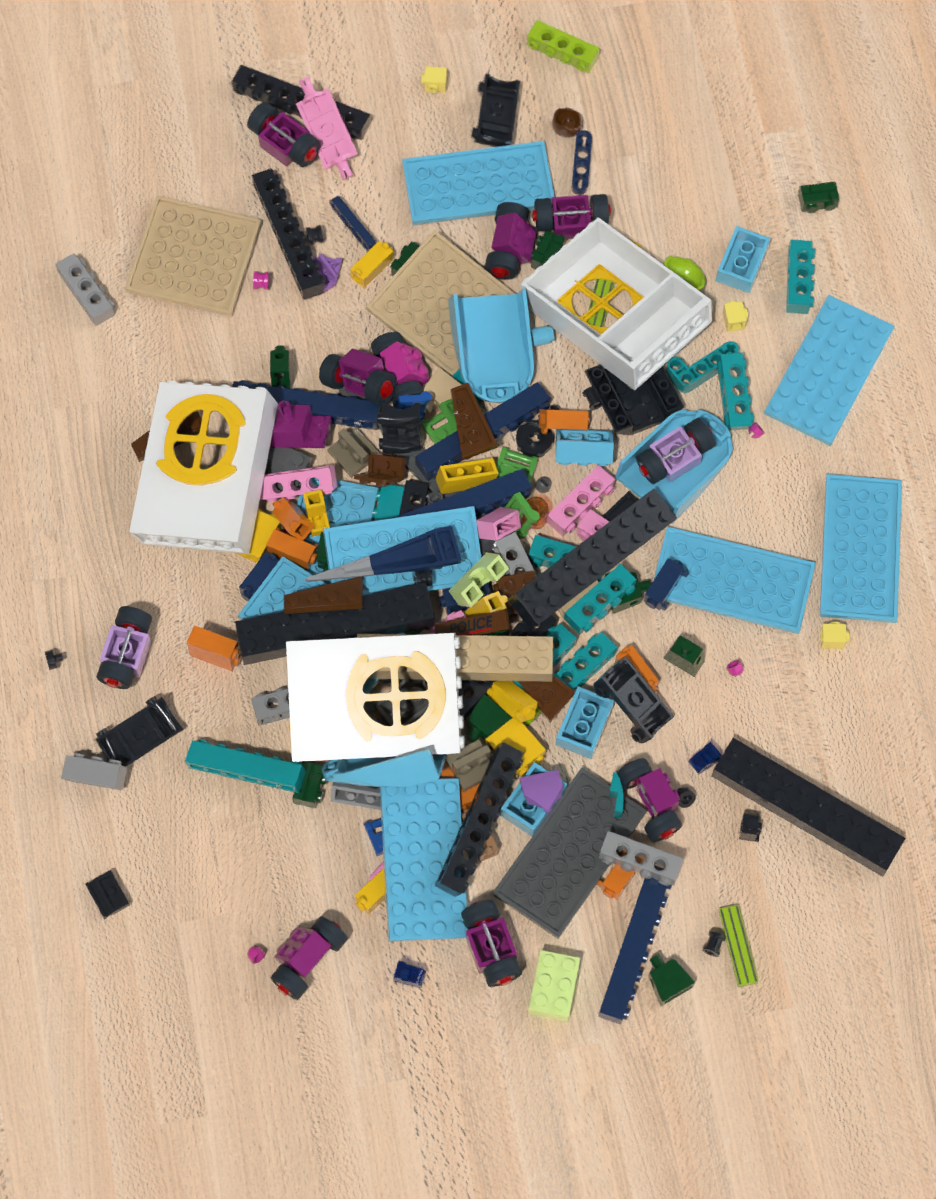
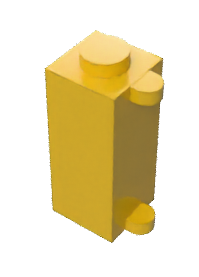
[350,240,393,288]
[464,591,508,617]
[487,681,538,723]
[354,868,386,915]

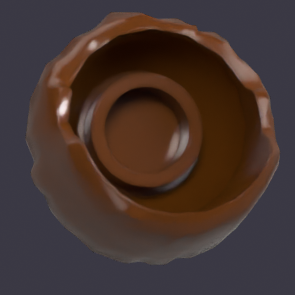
[552,107,582,138]

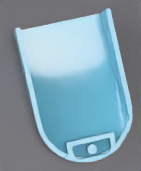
[448,289,534,403]
[615,409,733,524]
[322,748,447,787]

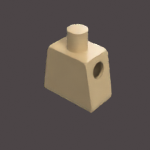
[423,367,461,413]

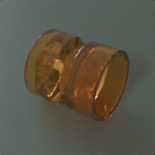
[523,496,548,530]

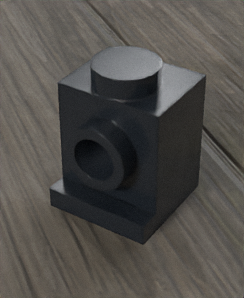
[739,814,762,842]

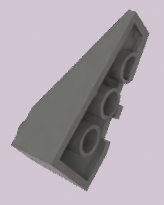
[265,447,312,491]

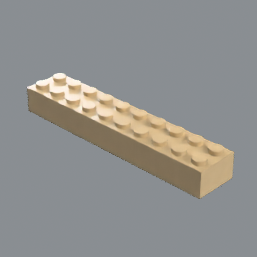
[357,634,553,682]

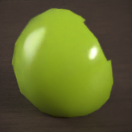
[663,255,706,291]

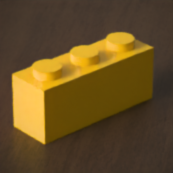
[435,458,499,494]

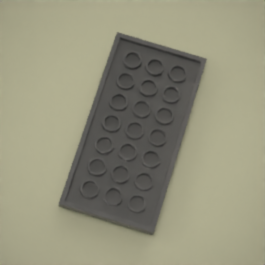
[492,767,647,939]

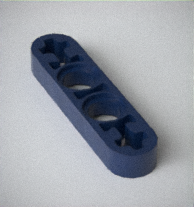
[572,130,592,195]
[329,196,376,252]

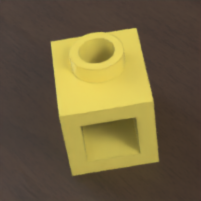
[421,66,447,93]
[722,301,748,332]
[820,622,850,649]

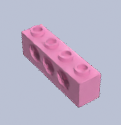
[260,465,338,502]
[547,465,615,537]

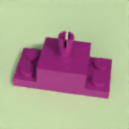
[270,401,332,448]

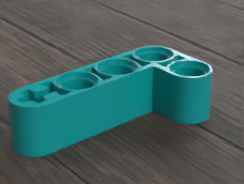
[666,341,739,393]

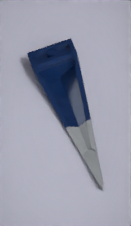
[305,526,462,582]

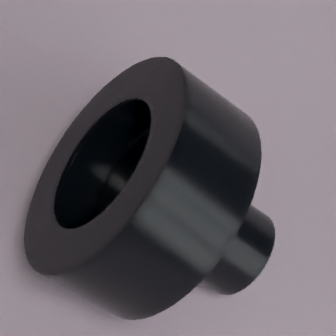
[45,650,63,670]
[677,787,696,808]

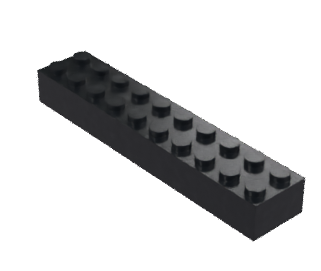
[508,489,677,630]
[235,583,434,665]
[711,738,906,877]

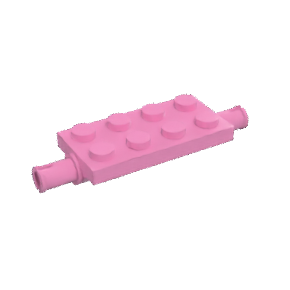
[296,77,358,180]

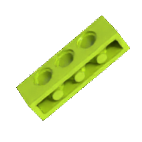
[527,20,600,73]

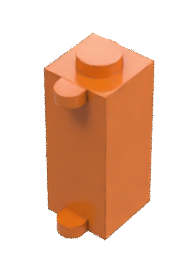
[539,409,590,434]
[272,497,314,541]
[266,528,319,570]
[615,645,659,692]
[597,850,644,900]

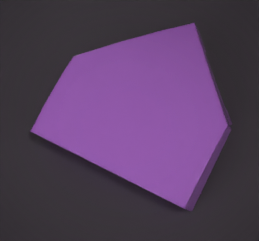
[306,253,342,295]
[519,770,563,814]

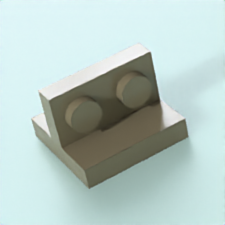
[327,427,380,478]
[445,740,491,792]

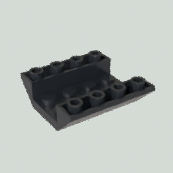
[585,364,684,435]

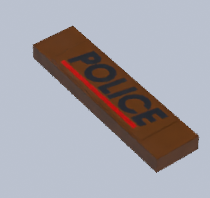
[434,610,510,636]

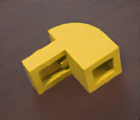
[303,489,330,537]

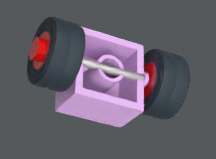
[636,418,715,484]
[96,606,152,689]

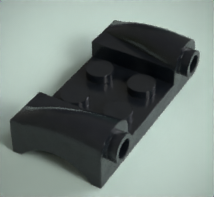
[471,73,520,147]
[377,402,421,454]
[593,656,674,744]
[94,696,183,767]

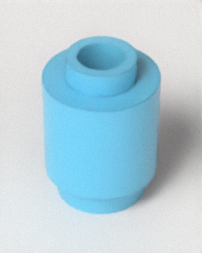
[530,325,555,347]

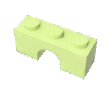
[449,552,509,608]

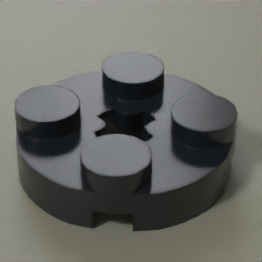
[516,420,553,457]

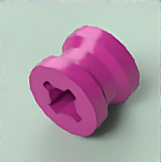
[253,271,269,290]

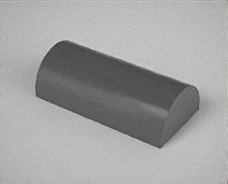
[374,679,429,727]

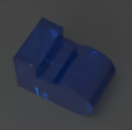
[688,741,721,774]
[393,960,426,988]

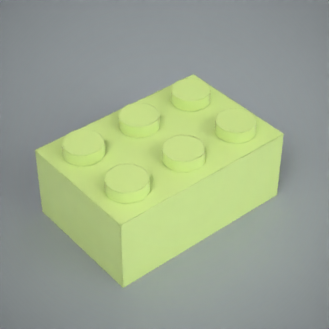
[528,950,580,1022]

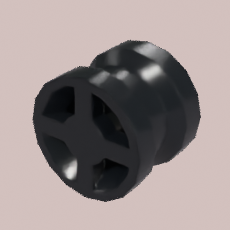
[306,225,324,245]
[412,570,432,586]

